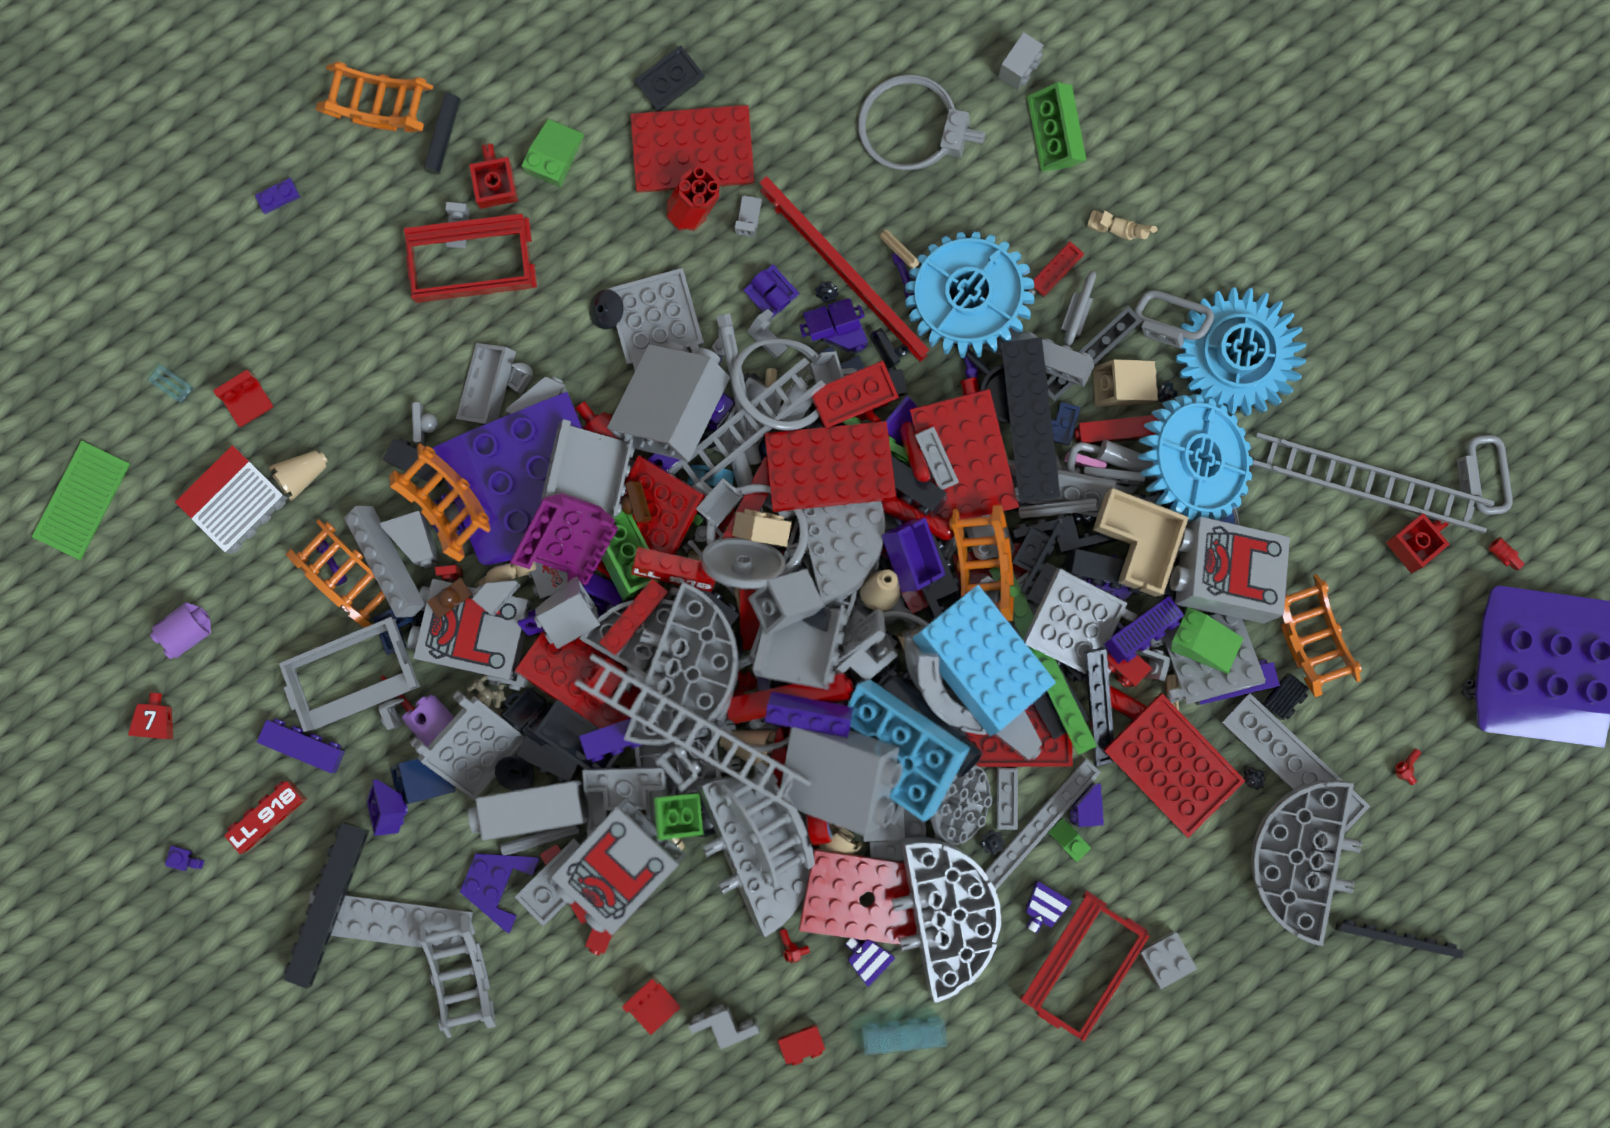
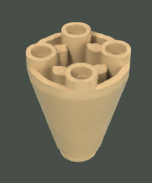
[720,730,777,768]

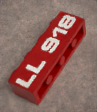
[631,547,715,592]
[224,781,307,854]

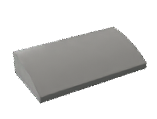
[456,343,516,426]

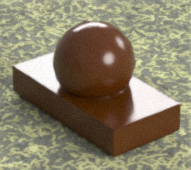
[620,481,652,523]
[427,578,473,619]

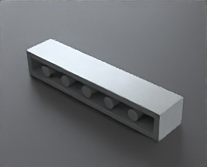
[982,328,1094,387]
[344,506,425,617]

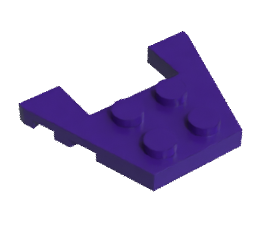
[460,854,540,933]

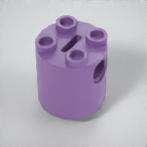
[150,602,211,659]
[402,694,454,747]

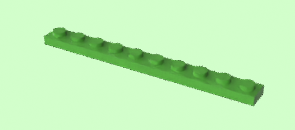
[989,567,1097,755]

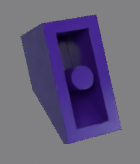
[822,320,868,353]

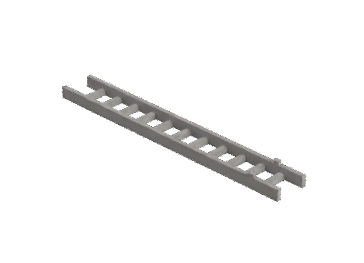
[667,358,826,488]
[1251,433,1495,534]
[575,654,812,812]

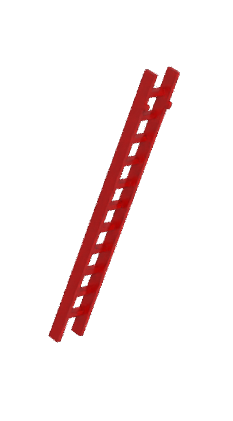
[759,176,929,363]

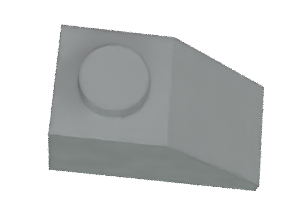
[473,581,520,616]

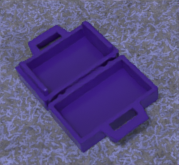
[799,298,865,341]

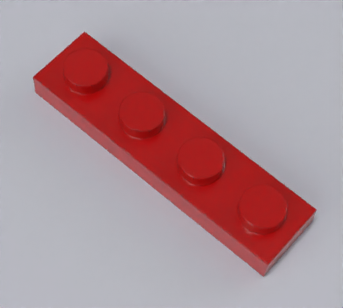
[599,579,668,656]

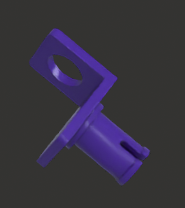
[518,610,545,636]

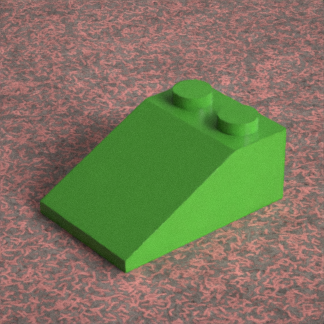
[522,119,584,188]
[1171,607,1244,674]
[654,793,703,840]

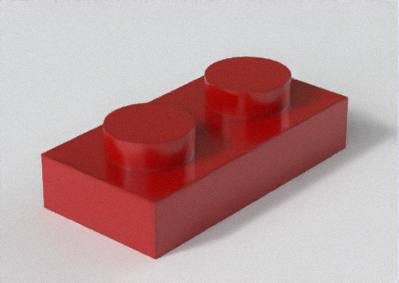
[435,565,463,582]

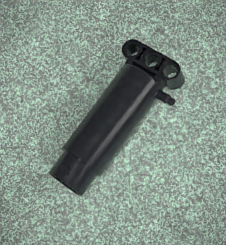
[852,658,983,778]

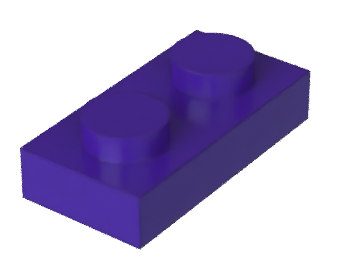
[255,178,300,214]

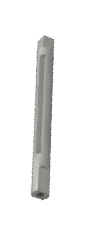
[717,313,762,465]

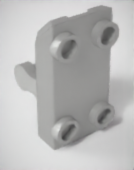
[966,515,1014,560]
[655,745,701,792]

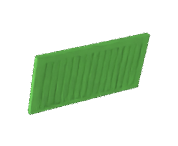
[32,440,130,560]

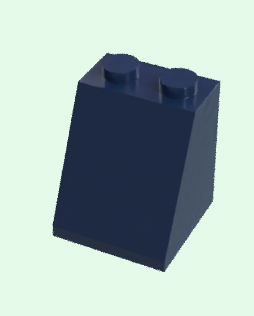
[390,759,456,805]

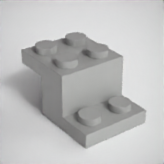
[833,632,898,681]
[864,807,926,841]
[689,1004,760,1049]

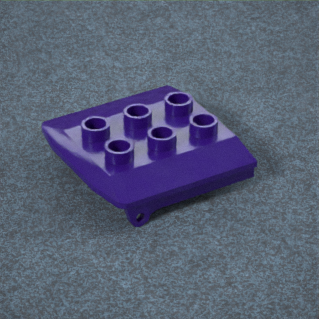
[433,392,583,565]
[1475,586,1610,747]

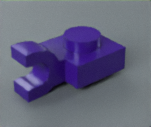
[165,846,205,871]

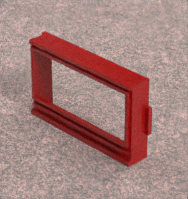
[404,214,537,303]
[1019,891,1149,1041]

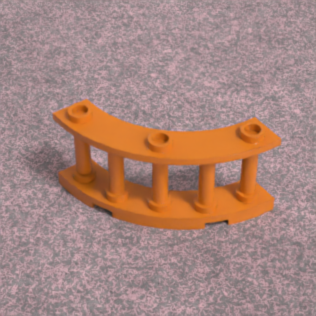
[315,62,433,132]
[389,443,490,562]
[949,505,1014,621]
[285,519,386,628]
[1280,574,1362,697]

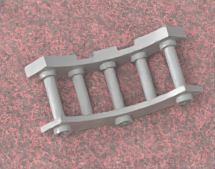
[904,636,986,735]
[721,762,815,890]
[417,914,496,1038]

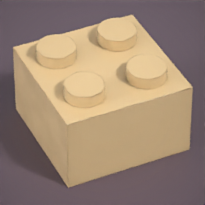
[732,509,791,547]

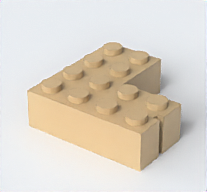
[1093,488,1189,597]

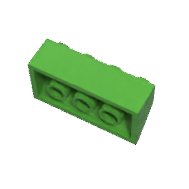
[1027,82,1087,172]
[600,511,661,601]

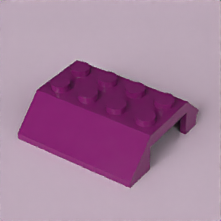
[510,493,618,585]

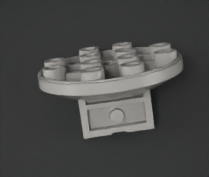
[931,765,992,845]

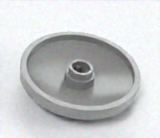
[702,538,785,588]

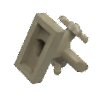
[458,675,506,716]

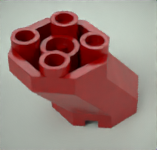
[667,167,720,231]

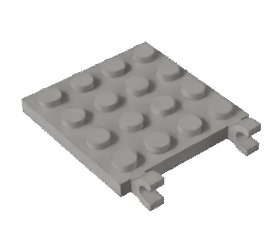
[607,268,704,371]
[1023,568,1137,674]
[1150,614,1266,705]
[410,691,525,800]

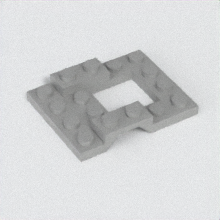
[583,767,669,839]

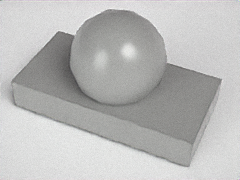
[412,402,438,445]

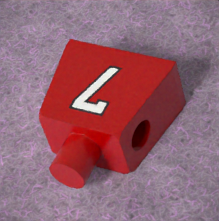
[128,693,173,739]

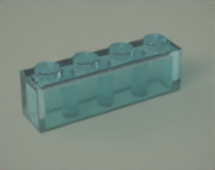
[862,1016,947,1055]

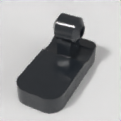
[871,328,909,369]

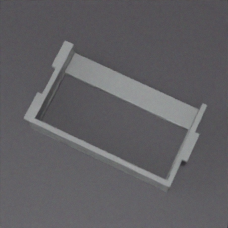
[279,617,420,732]

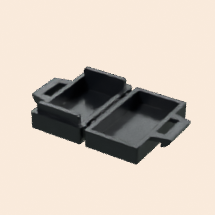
[502,688,553,746]

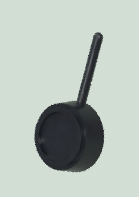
[953,343,1010,424]

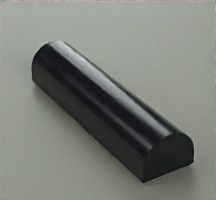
[425,92,461,175]

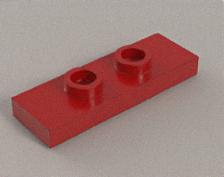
[1033,241,1084,298]

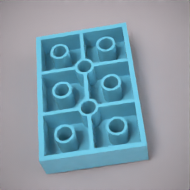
[912,585,1056,736]
[848,679,970,822]

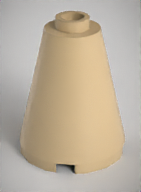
[268,450,328,501]
[859,570,900,612]
[817,822,863,855]

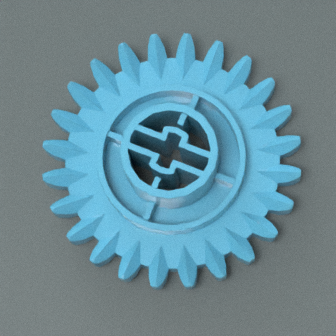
[905,232,1035,358]
[1175,287,1306,416]
[1138,394,1253,522]

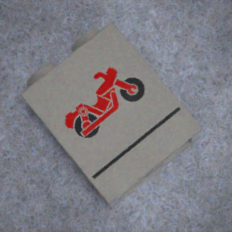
[528,562,584,600]

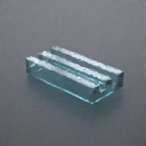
[148,365,194,404]

